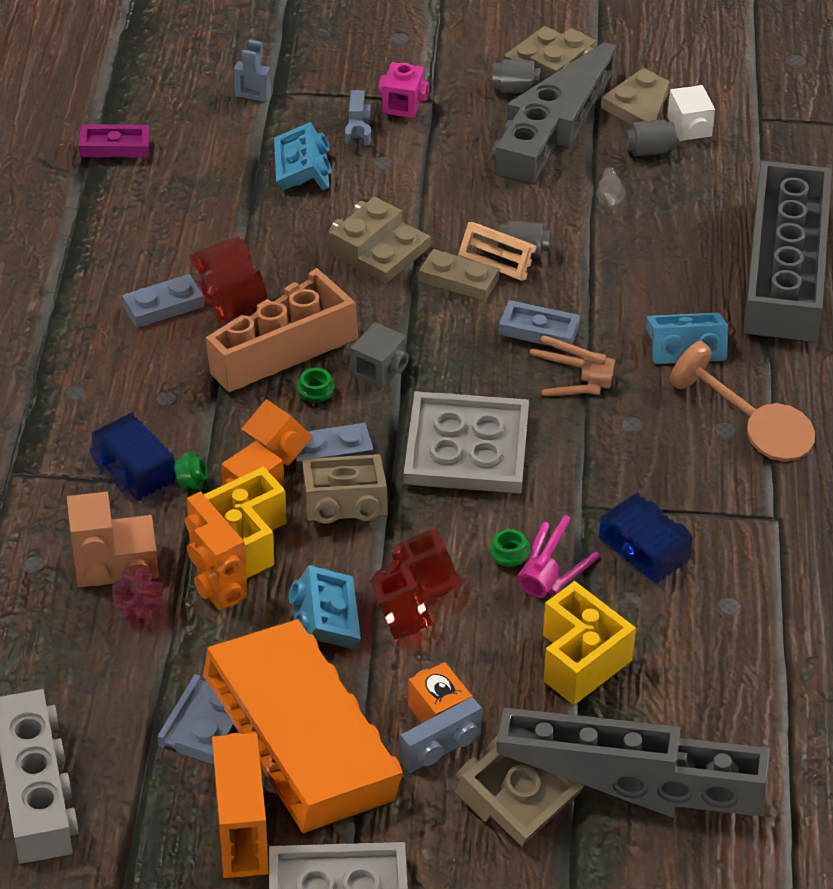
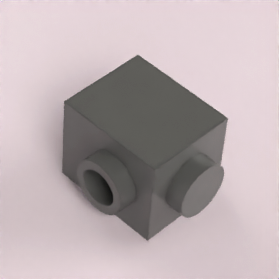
[350,322,409,389]

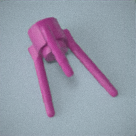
[517,515,600,598]

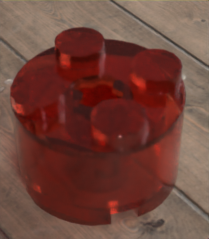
[189,236,267,323]

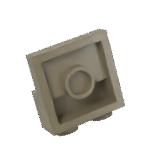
[504,26,597,82]
[329,196,431,284]
[302,454,388,523]
[454,735,584,846]

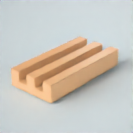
[458,222,536,280]

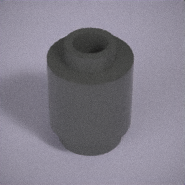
[492,59,541,94]
[624,119,677,157]
[498,221,551,258]

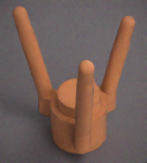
[530,336,615,397]

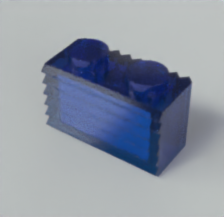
[90,412,176,500]
[599,492,693,584]

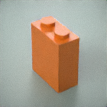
[212,733,269,878]

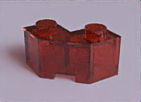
[370,527,461,641]

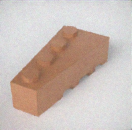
[206,268,358,392]

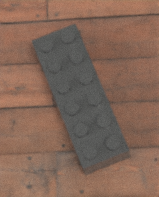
[743,160,832,342]

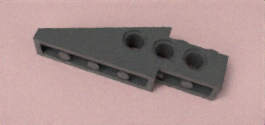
[491,42,616,185]
[496,708,770,817]

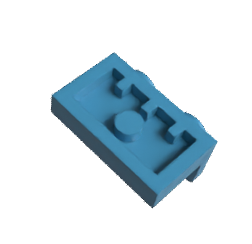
[274,122,332,191]
[646,313,728,364]
[289,565,361,649]

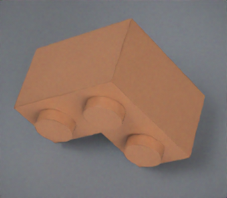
[67,492,159,588]

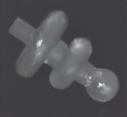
[596,168,626,205]

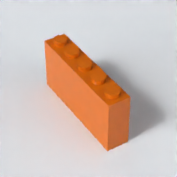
[203,619,402,833]

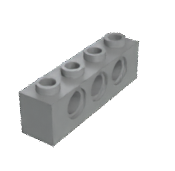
[0,689,79,864]

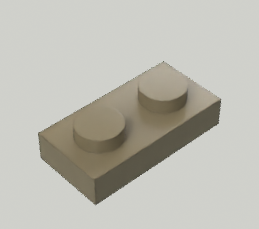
[419,249,500,301]

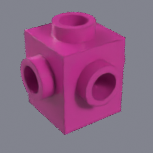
[379,62,429,118]

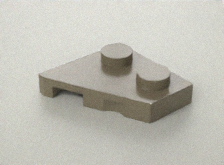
[601,68,669,124]

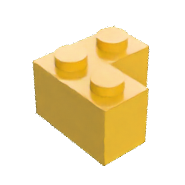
[204,466,286,579]
[543,581,636,705]

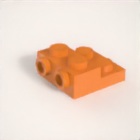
[185,491,247,611]

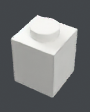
[667,85,715,141]

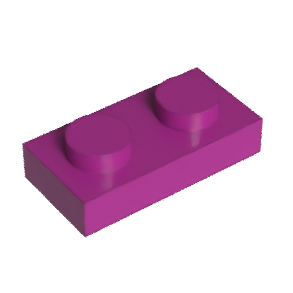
[78,124,151,158]

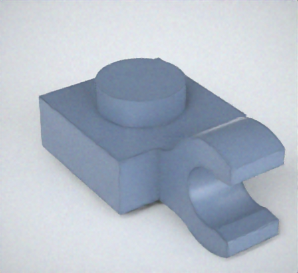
[234,40,271,102]
[345,90,371,146]

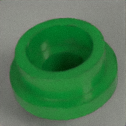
[297,368,335,403]
[175,451,208,491]
[490,529,530,567]

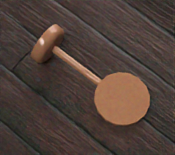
[669,341,815,462]

